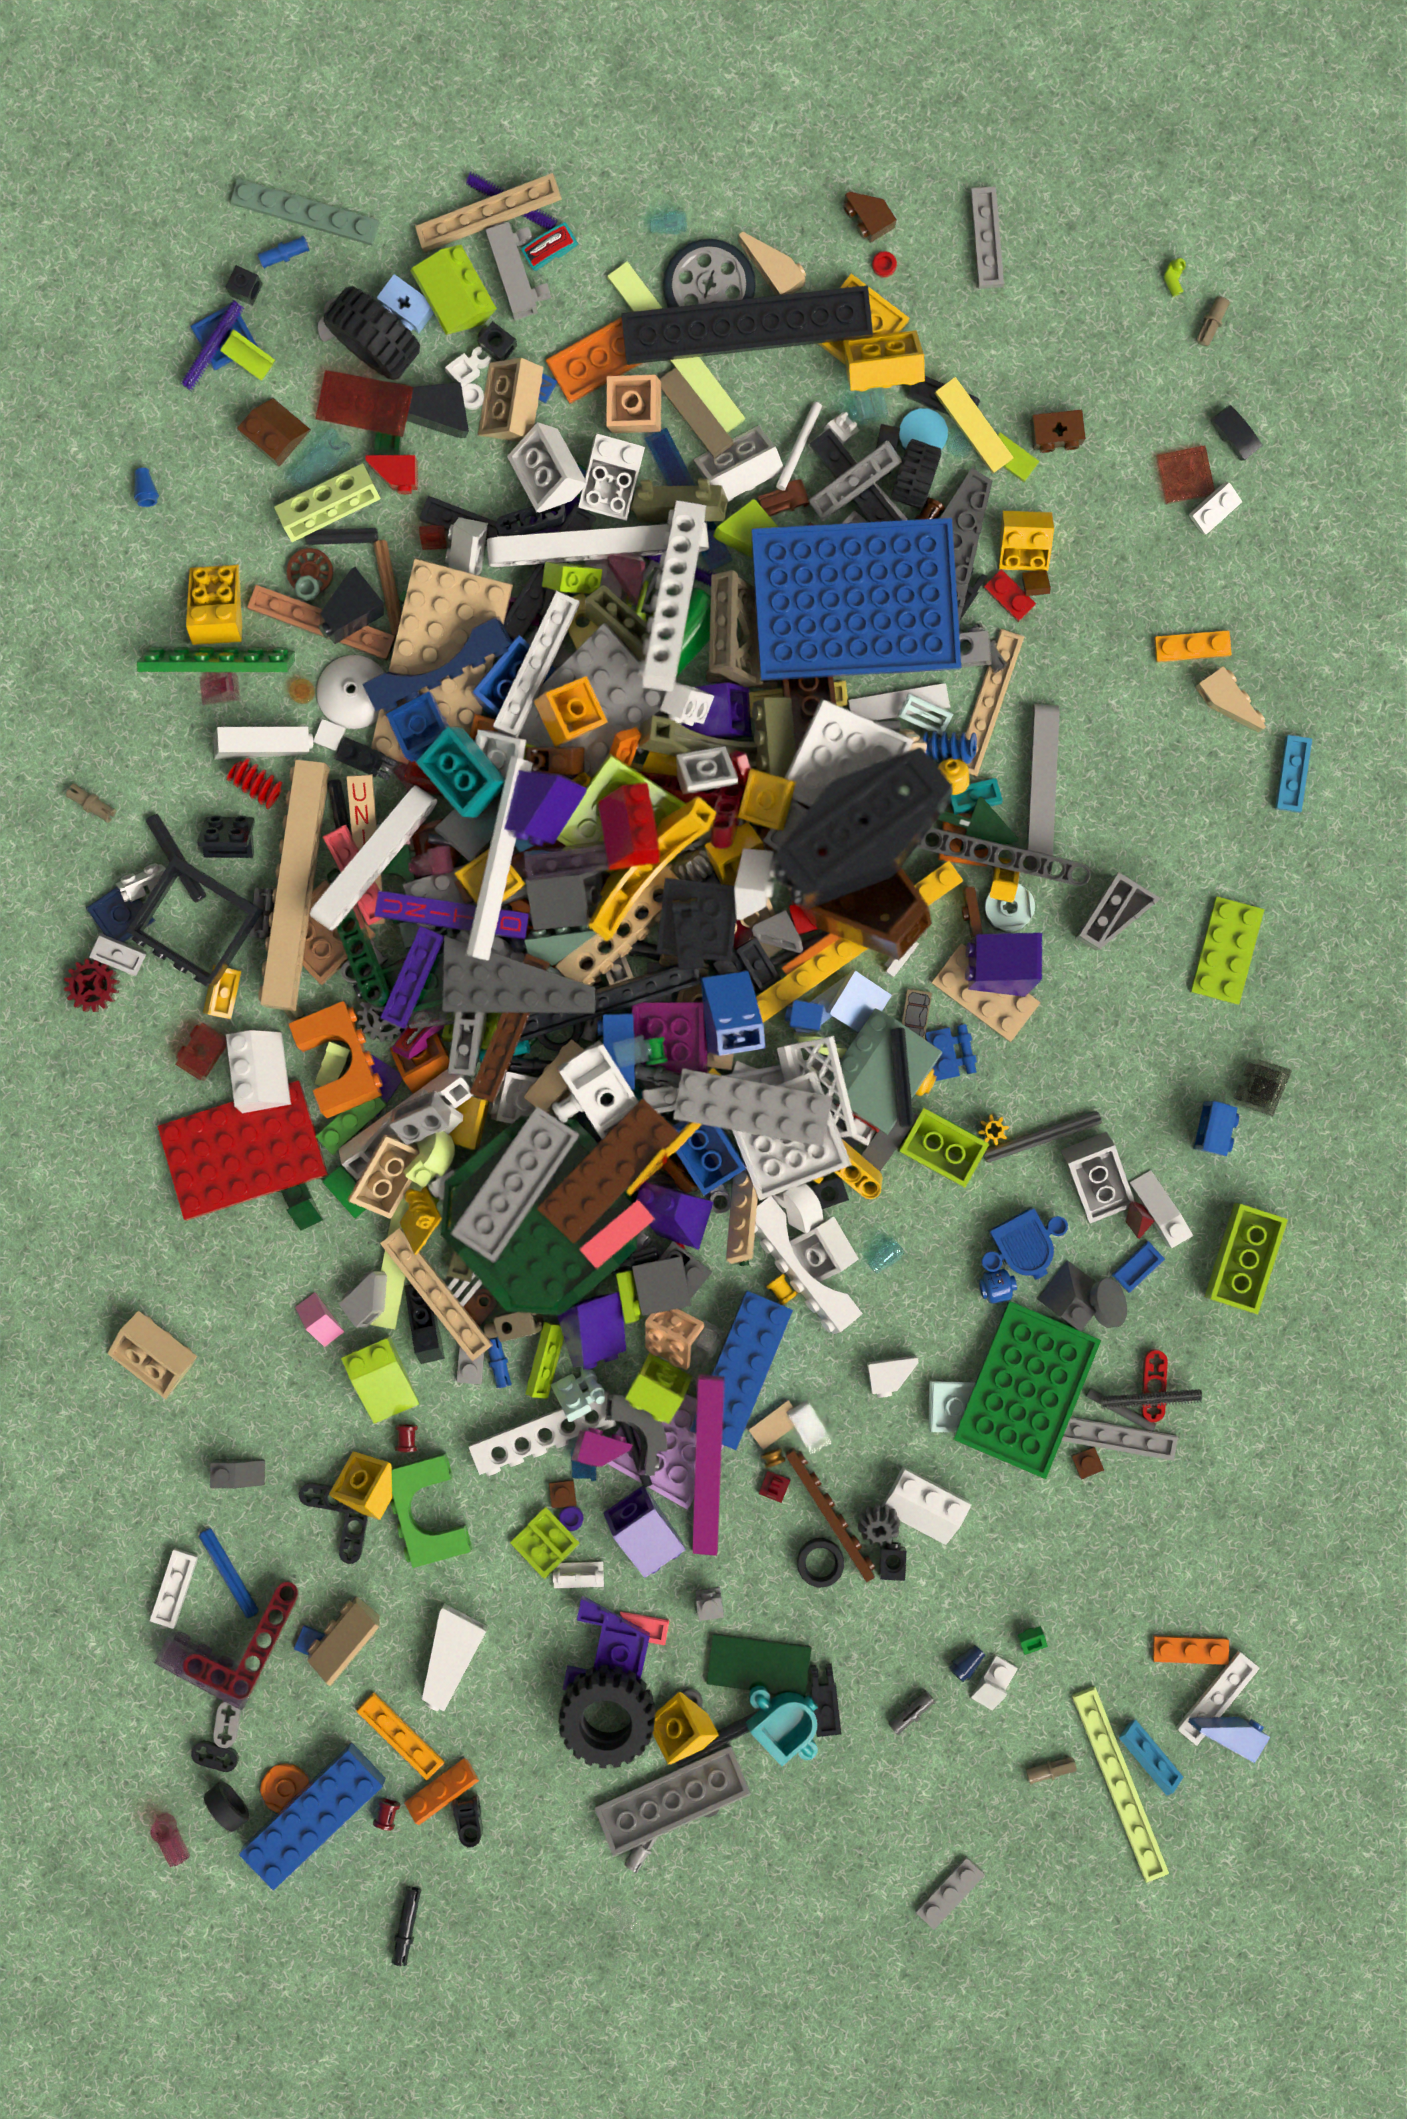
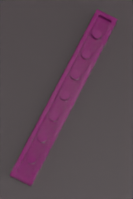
[693,1374,725,1556]

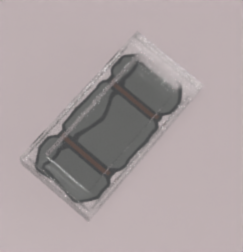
[786,1400,832,1455]

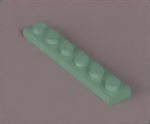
[231,179,380,246]

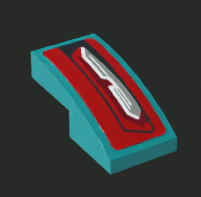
[521,222,579,271]

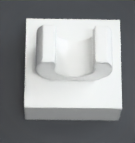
[824,412,860,445]

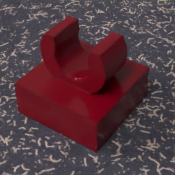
[758,1470,791,1503]

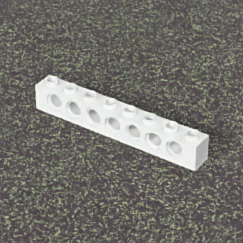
[639,501,706,692]

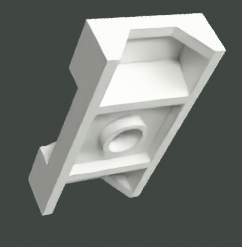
[557,1041,638,1140]

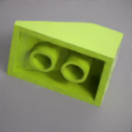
[341,1336,420,1424]
[625,1352,693,1424]

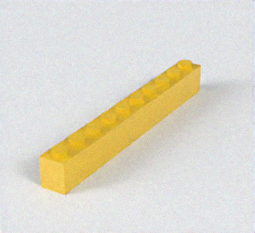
[756,861,963,1023]

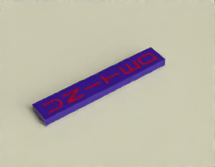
[375,891,529,940]

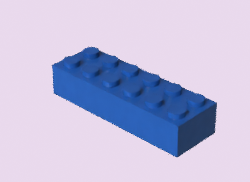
[688,1291,793,1450]
[239,1742,386,1891]

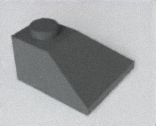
[1037,1260,1096,1332]

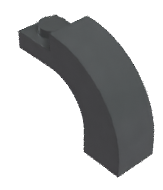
[605,1395,667,1476]

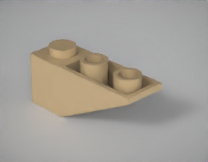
[1195,666,1266,733]

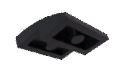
[711,937,781,995]

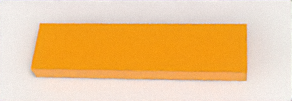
[356,1692,445,1780]

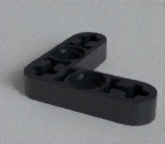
[496,504,566,537]
[299,1483,369,1564]

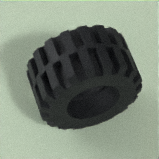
[891,439,941,509]

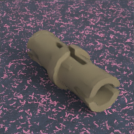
[66,783,116,823]

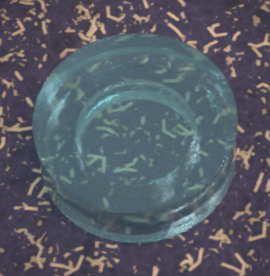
[948,431,973,458]

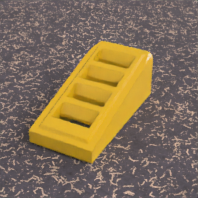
[990,857,1019,902]

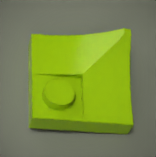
[616,1269,645,1324]

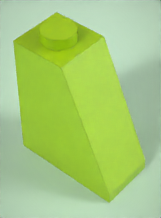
[713,499,778,558]

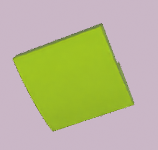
[510,1507,580,1580]

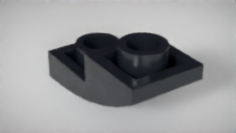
[1210,405,1263,461]

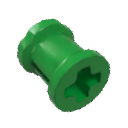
[642,1037,668,1065]

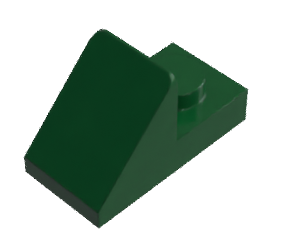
[281,1182,323,1231]

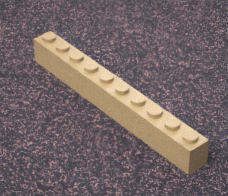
[258,760,330,1011]

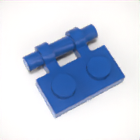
[925,1024,977,1081]

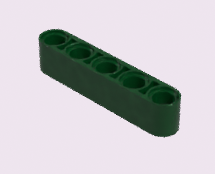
[336,903,390,1007]

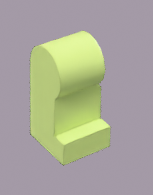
[315,1042,352,1087]

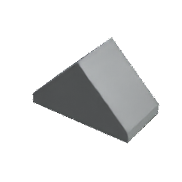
[752,910,803,953]

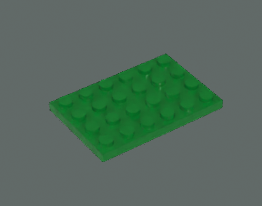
[952,1301,1101,1479]

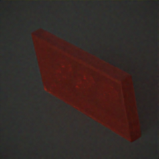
[315,370,413,437]

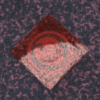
[1156,445,1215,504]

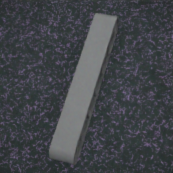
[1025,704,1059,874]

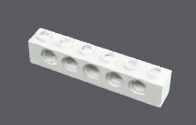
[469,1389,617,1476]

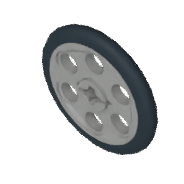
[663,239,756,308]

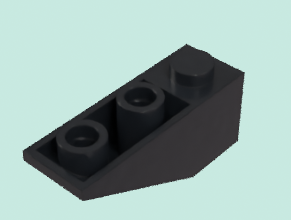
[404,1284,445,1364]

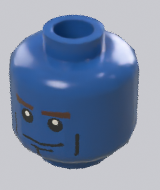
[979,1269,1017,1303]

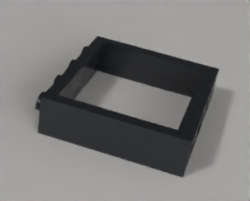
[126,855,264,987]

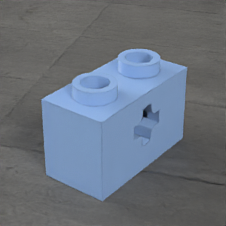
[377,274,434,334]

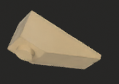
[738,232,806,296]

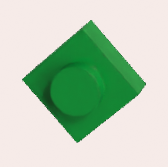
[1017,1626,1048,1655]

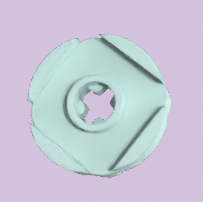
[984,883,1035,932]

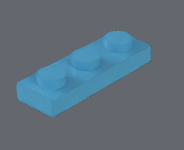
[1275,735,1312,813]
[1119,1719,1183,1796]

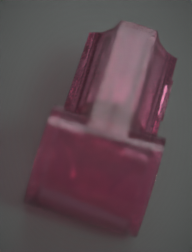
[409,846,454,878]
[150,1813,190,1867]

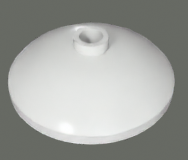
[317,655,385,729]

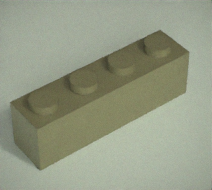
[585,584,666,662]
[752,698,796,778]

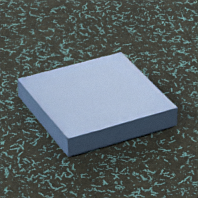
[826,970,892,1033]

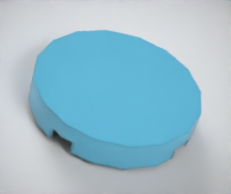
[899,408,948,450]

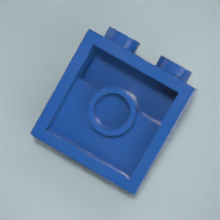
[386,691,449,762]

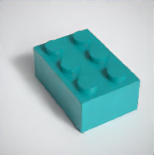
[416,726,506,818]

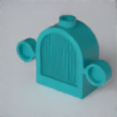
[746,1686,818,1766]

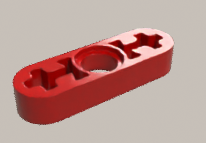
[1141,1349,1168,1422]

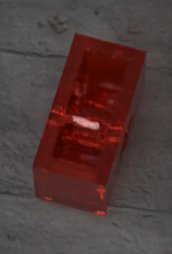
[175,1023,227,1081]

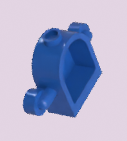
[981,1207,1068,1280]

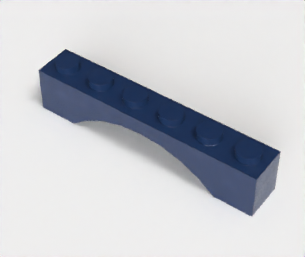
[362,616,513,712]

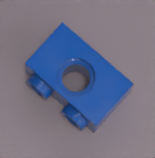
[785,1000,824,1032]

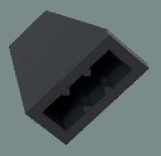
[396,382,469,438]
[319,567,384,644]

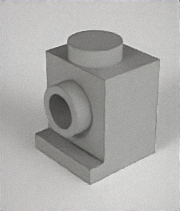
[696,1587,724,1621]

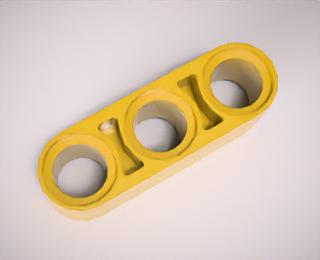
[835,1139,883,1199]

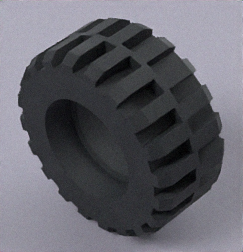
[323,286,420,380]
[558,1665,656,1769]

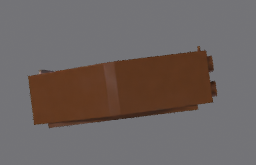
[759,803,932,960]

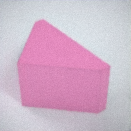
[295,1293,344,1347]

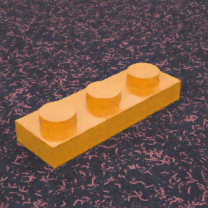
[1154,631,1231,662]

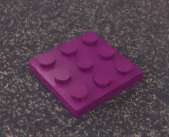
[632,1002,707,1073]

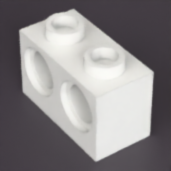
[660,682,714,726]

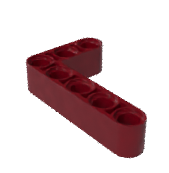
[637,771,743,849]
[183,1582,299,1699]

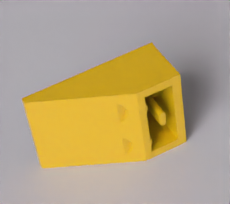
[186,565,242,645]

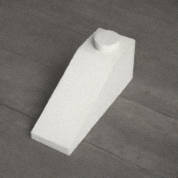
[1129,1170,1193,1248]

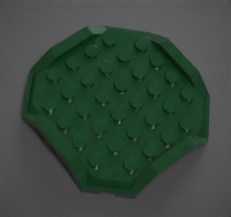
[441,1115,638,1315]

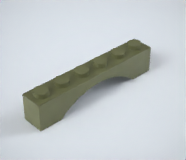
[638,715,758,770]

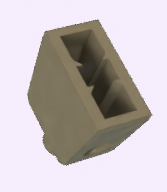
[484,1312,544,1342]

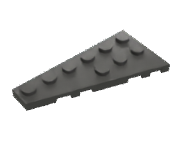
[939,468,993,624]
[443,936,595,1014]

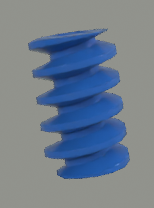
[923,731,977,764]

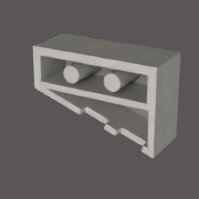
[1075,872,1161,951]

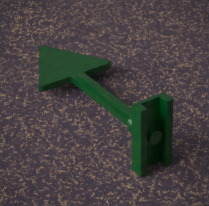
[901,794,1019,851]

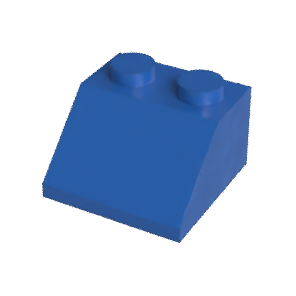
[1193,1101,1239,1156]

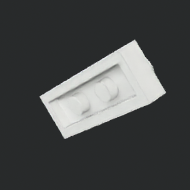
[150,1548,199,1629]

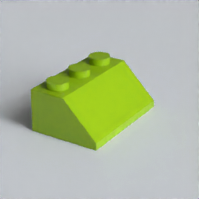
[410,244,497,335]
[897,1108,989,1188]

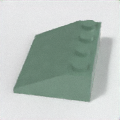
[822,1008,942,1135]

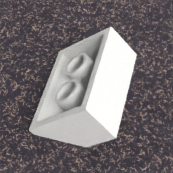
[507,422,587,512]
[693,425,784,502]
[226,1030,291,1113]
[882,1466,971,1545]

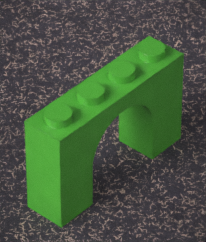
[391,1453,472,1568]

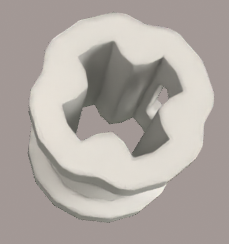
[552,1092,584,1123]

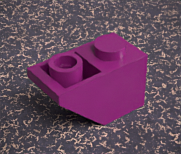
[571,1427,632,1467]

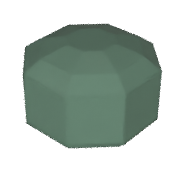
[295,575,320,601]

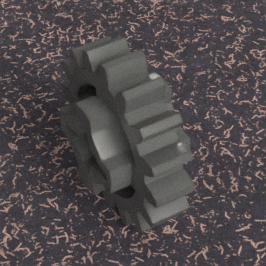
[357,989,412,1042]

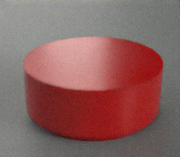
[872,251,897,278]

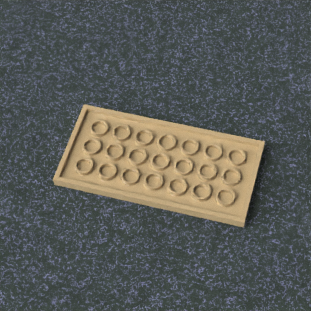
[371,559,513,767]

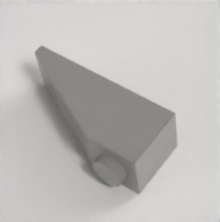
[448,1012,488,1076]

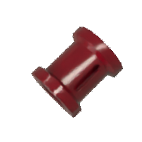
[395,1424,418,1452]
[373,1798,401,1831]

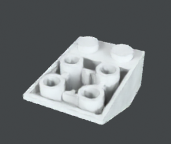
[578,434,645,521]

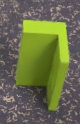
[220,329,276,381]

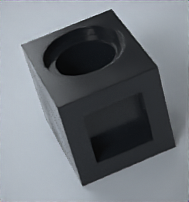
[225,265,263,306]
[477,321,517,361]
[812,1176,849,1209]
[879,1542,907,1581]

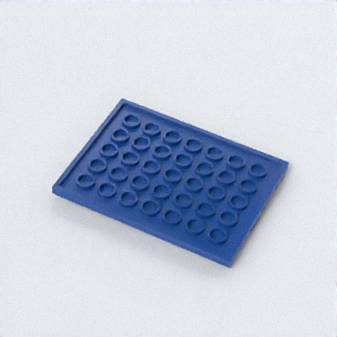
[751,518,961,681]

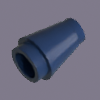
[949,1645,986,1682]

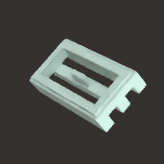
[897,693,953,736]

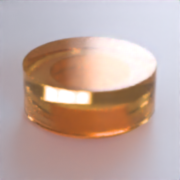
[289,679,315,704]

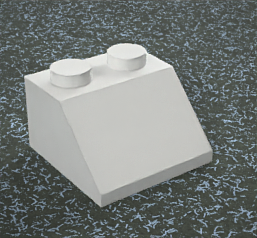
[445,518,488,575]
[676,746,738,794]
[735,848,775,920]
[789,1216,859,1282]

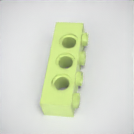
[274,463,381,542]

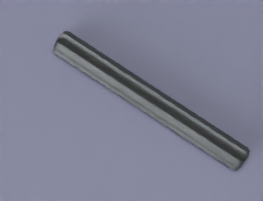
[984,1111,1102,1163]

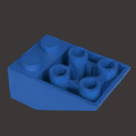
[701,971,765,1056]

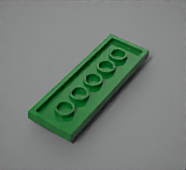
[137,647,295,672]

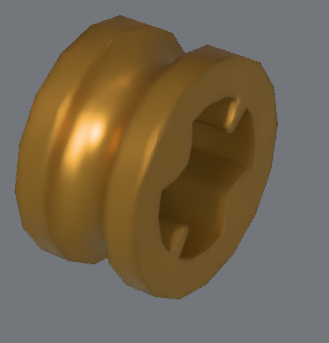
[761,1448,786,1468]

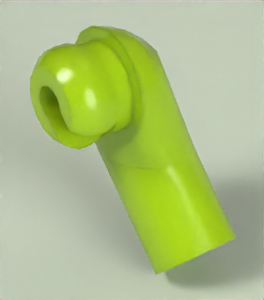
[1164,258,1186,297]

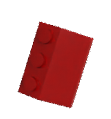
[598,782,660,870]

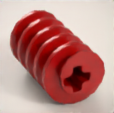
[226,758,283,809]

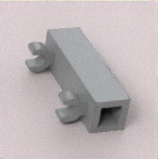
[485,222,551,320]

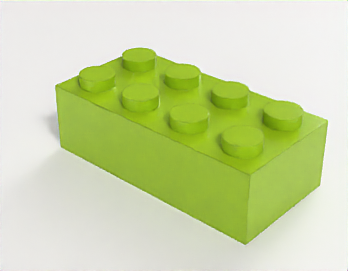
[1204,1203,1288,1315]

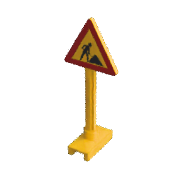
[626,1068,721,1195]

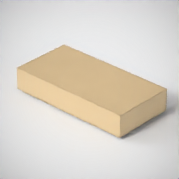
[748,1400,795,1450]

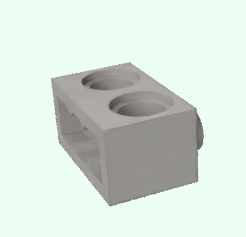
[389,1090,451,1145]

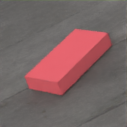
[620,1611,669,1645]

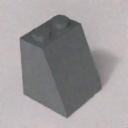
[525,867,604,930]

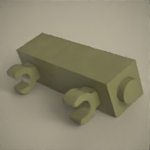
[631,479,728,522]

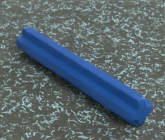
[199,1528,259,1618]

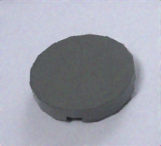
[1090,1278,1127,1328]

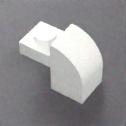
[772,1183,824,1233]

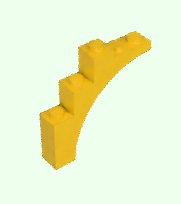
[588,797,716,941]

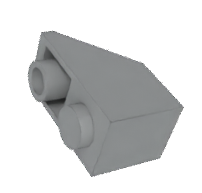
[339,1271,387,1327]

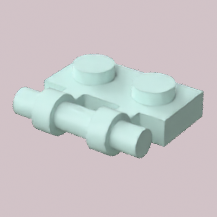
[551,1367,605,1422]

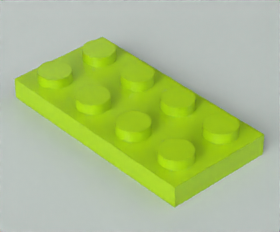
[1190,897,1265,1005]

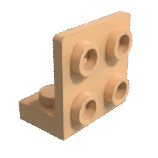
[645,1309,704,1370]

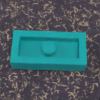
[951,778,1003,814]

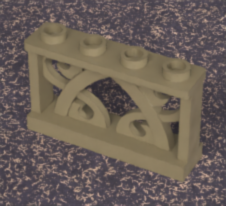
[709,570,763,687]

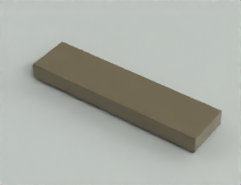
[659,367,734,459]

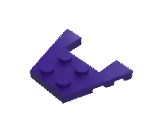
[562,1596,650,1691]

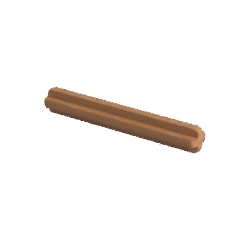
[374,540,402,637]

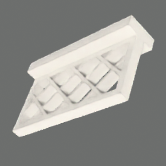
[777,1036,857,1138]

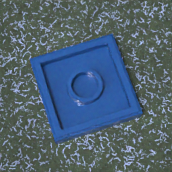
[190,304,258,370]

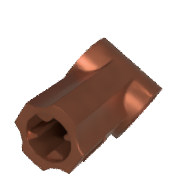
[757,479,810,516]

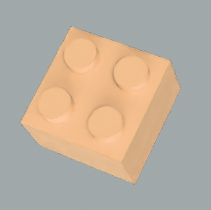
[606,375,661,433]

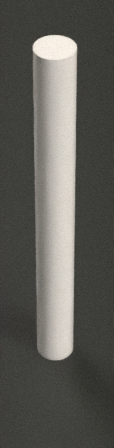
[776,402,822,491]

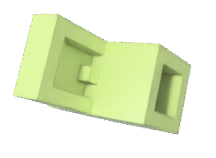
[403,1131,455,1187]

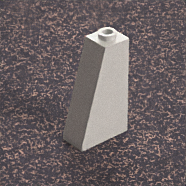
[213,727,313,759]
[422,1603,488,1711]

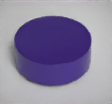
[559,1506,584,1531]

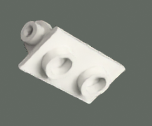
[116,864,166,902]
[553,1561,604,1588]

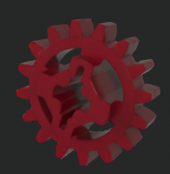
[64,959,120,1012]

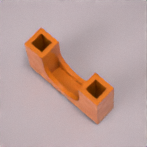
[289,1001,383,1118]

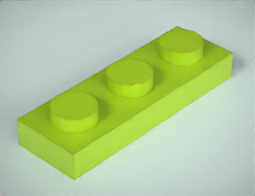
[525,1322,564,1399]

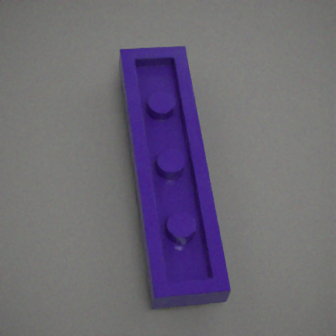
[381,926,444,1028]

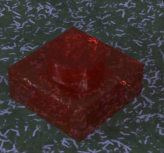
[419,525,447,550]

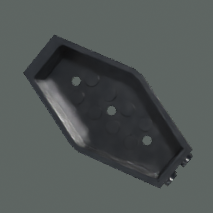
[773,747,953,910]

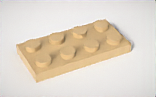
[931,943,1041,1042]

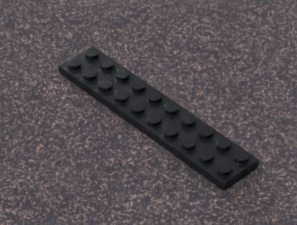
[621,285,873,365]

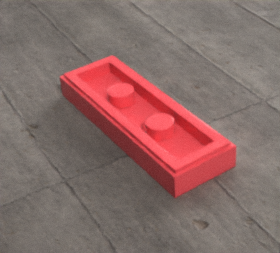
[580,1200,654,1269]

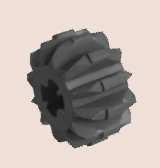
[858,1503,900,1547]

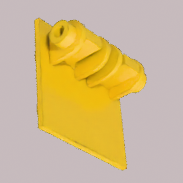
[399,1186,442,1255]

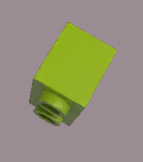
[542,561,602,594]

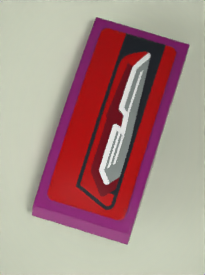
[392,1012,444,1059]

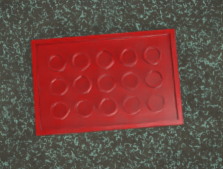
[157,1080,328,1221]

